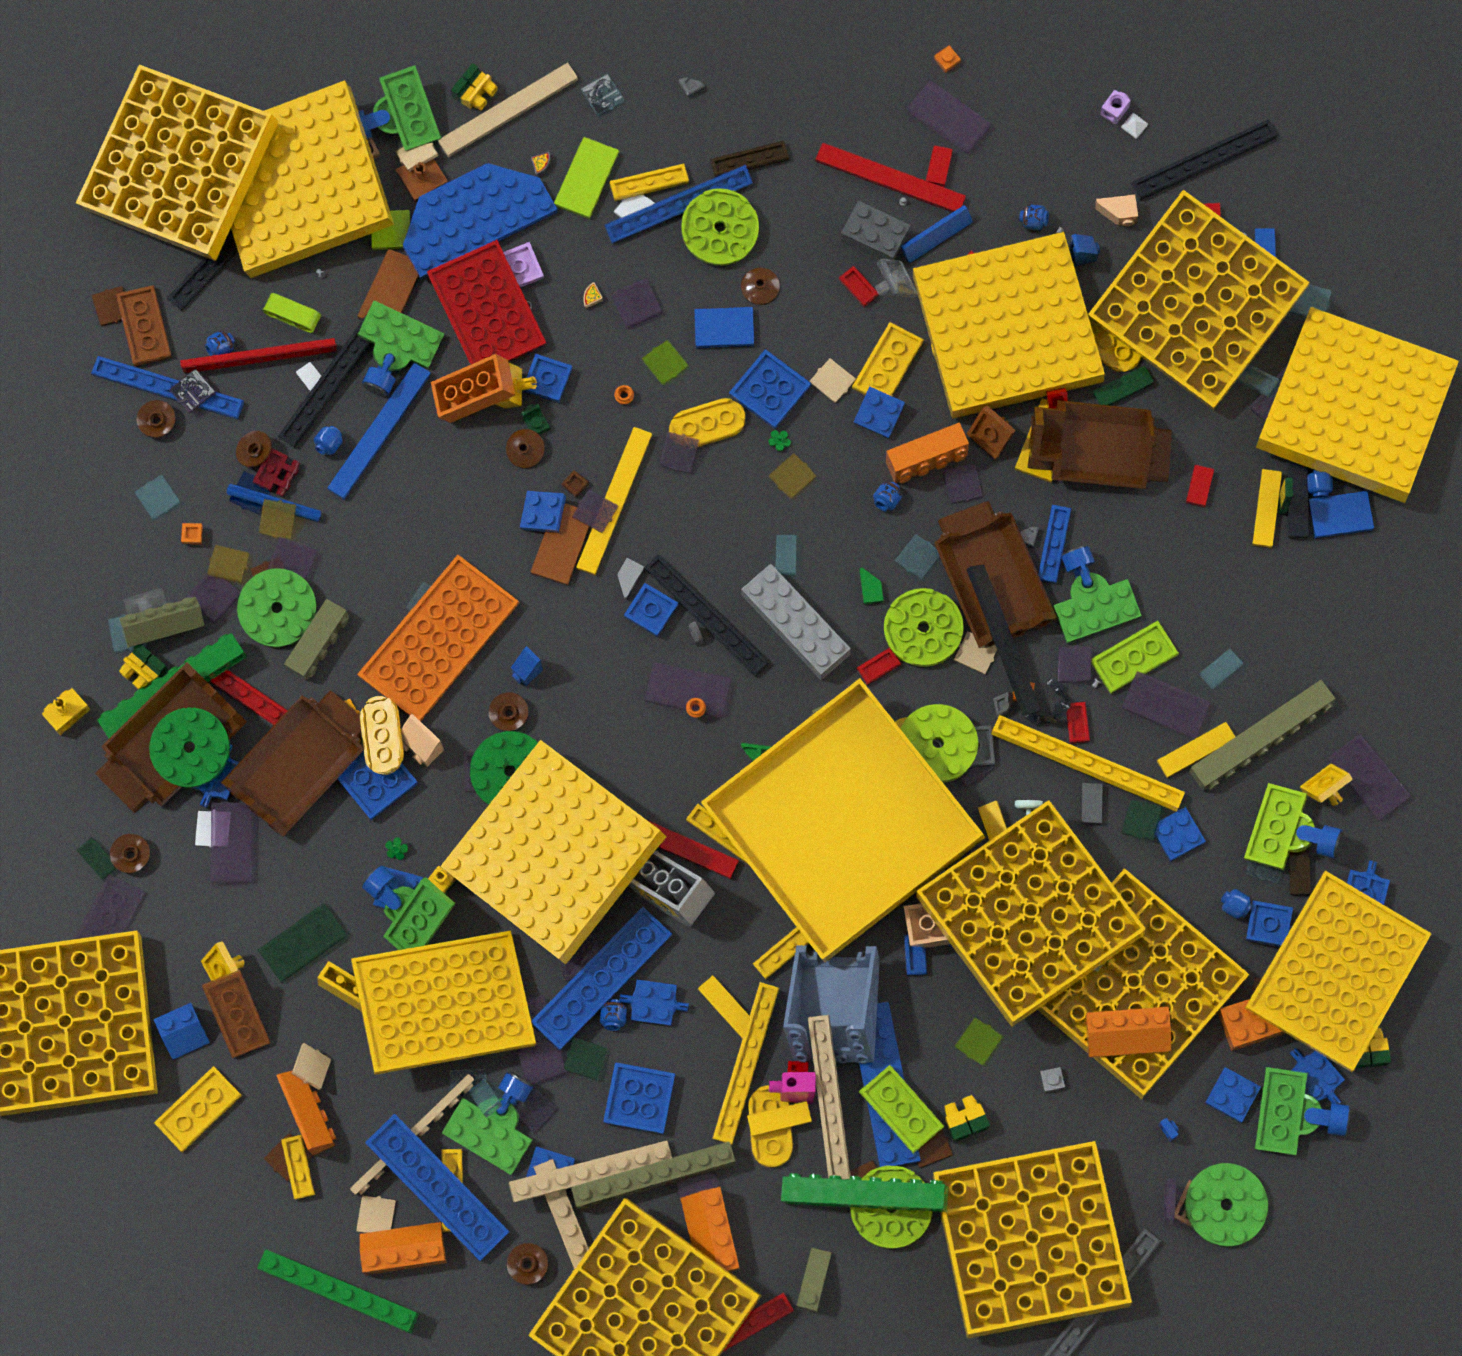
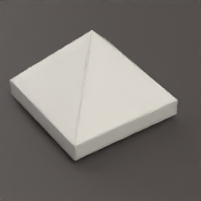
[1121,113,1148,139]

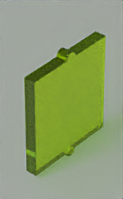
[642,340,688,385]
[955,1018,1003,1066]

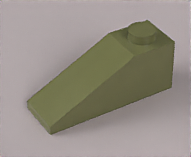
[797,1248,832,1313]

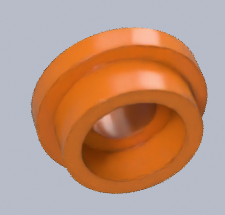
[614,385,634,405]
[686,698,706,718]

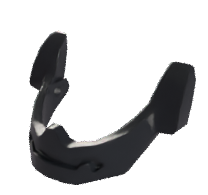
[1024,679,1071,725]

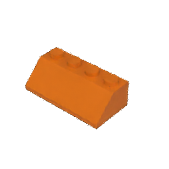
[1085,1007,1171,1058]
[276,1071,336,1155]
[680,1187,739,1272]
[360,1222,447,1275]

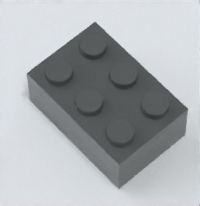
[841,200,910,266]

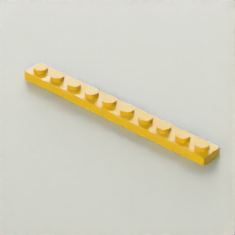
[991,715,1185,812]

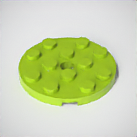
[681,189,759,266]
[884,588,963,667]
[901,704,978,783]
[850,1166,933,1249]

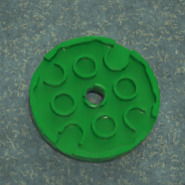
[149,707,230,788]
[470,731,538,805]

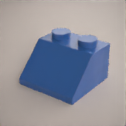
[154,1003,210,1060]

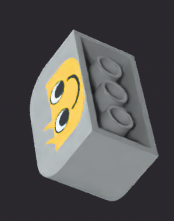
[629,851,715,927]

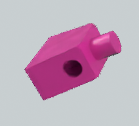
[769,1072,816,1104]

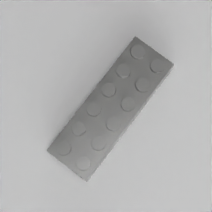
[741,564,851,680]

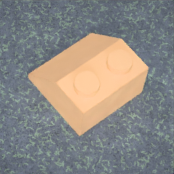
[401,714,444,767]
[904,904,950,947]

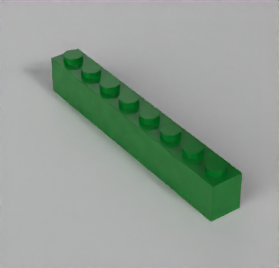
[97,633,247,738]
[781,1173,949,1212]
[257,1249,419,1334]

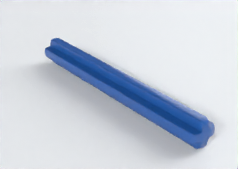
[227,484,321,522]

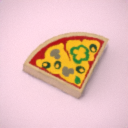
[583,282,603,309]

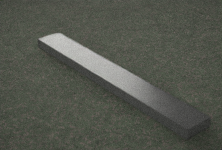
[1044,1228,1161,1356]

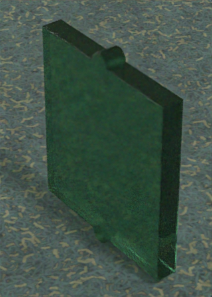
[1121,800,1163,840]
[563,1037,607,1080]

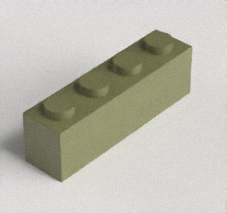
[119,597,204,647]
[284,599,349,681]

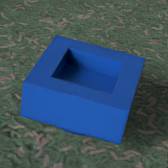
[1158,1118,1179,1142]

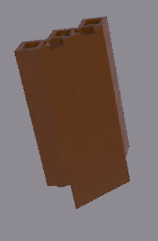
[934,501,1057,648]
[95,662,247,813]
[221,690,364,837]

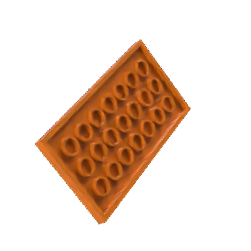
[357,555,519,722]

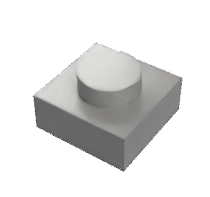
[1040,1067,1065,1092]

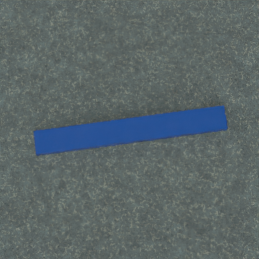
[604,165,753,243]
[91,356,244,420]
[327,363,431,500]

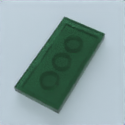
[258,903,347,983]

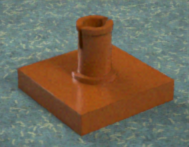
[395,159,448,203]
[967,405,1016,459]

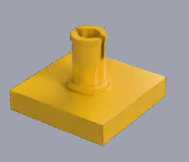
[1300,764,1353,806]
[201,941,244,981]

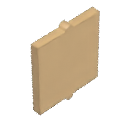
[395,142,438,172]
[809,358,856,403]
[954,631,997,674]
[292,1043,331,1090]
[356,1195,396,1233]

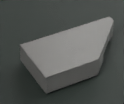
[617,558,644,599]

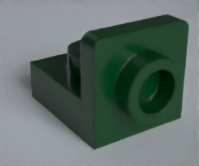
[521,404,550,435]

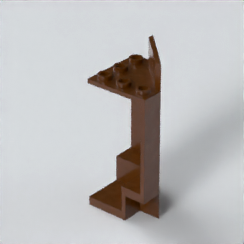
[1027,400,1172,489]

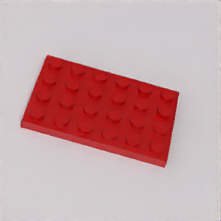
[427,240,546,365]

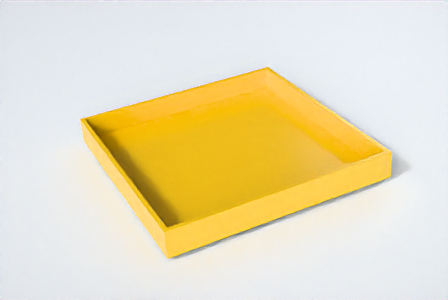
[701,678,985,963]

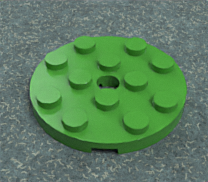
[237,569,317,648]
[1185,1163,1268,1247]

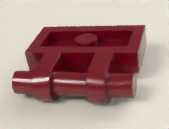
[253,448,300,497]

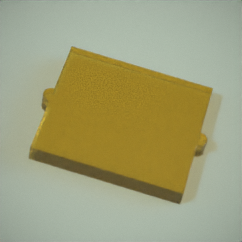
[769,453,816,499]
[259,499,296,539]
[207,545,249,583]

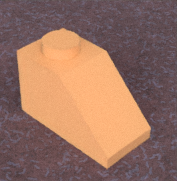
[1095,195,1138,227]

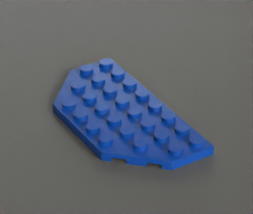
[403,163,558,280]

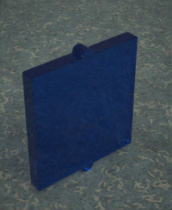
[229,471,270,514]

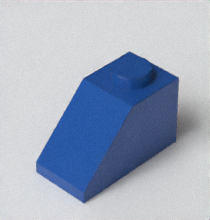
[1069,234,1100,266]
[511,646,543,686]

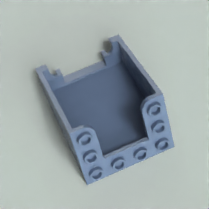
[783,945,880,1064]

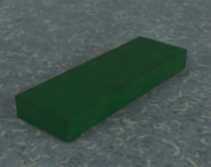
[1093,366,1154,406]
[1279,478,1293,515]

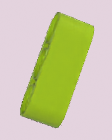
[263,293,321,333]

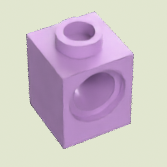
[1100,90,1130,125]

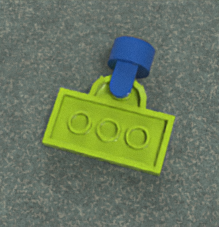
[1244,783,1344,871]

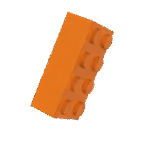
[431,354,515,423]
[886,422,969,484]
[1218,999,1286,1051]

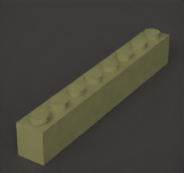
[1189,680,1336,791]
[571,1141,736,1210]

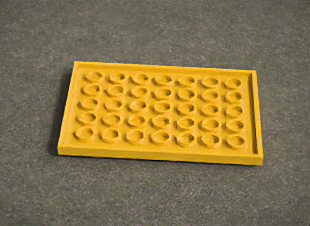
[1245,871,1432,1072]
[351,931,536,1075]

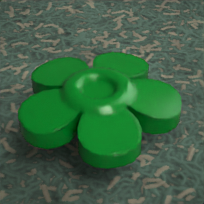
[768,430,791,451]
[385,837,408,860]

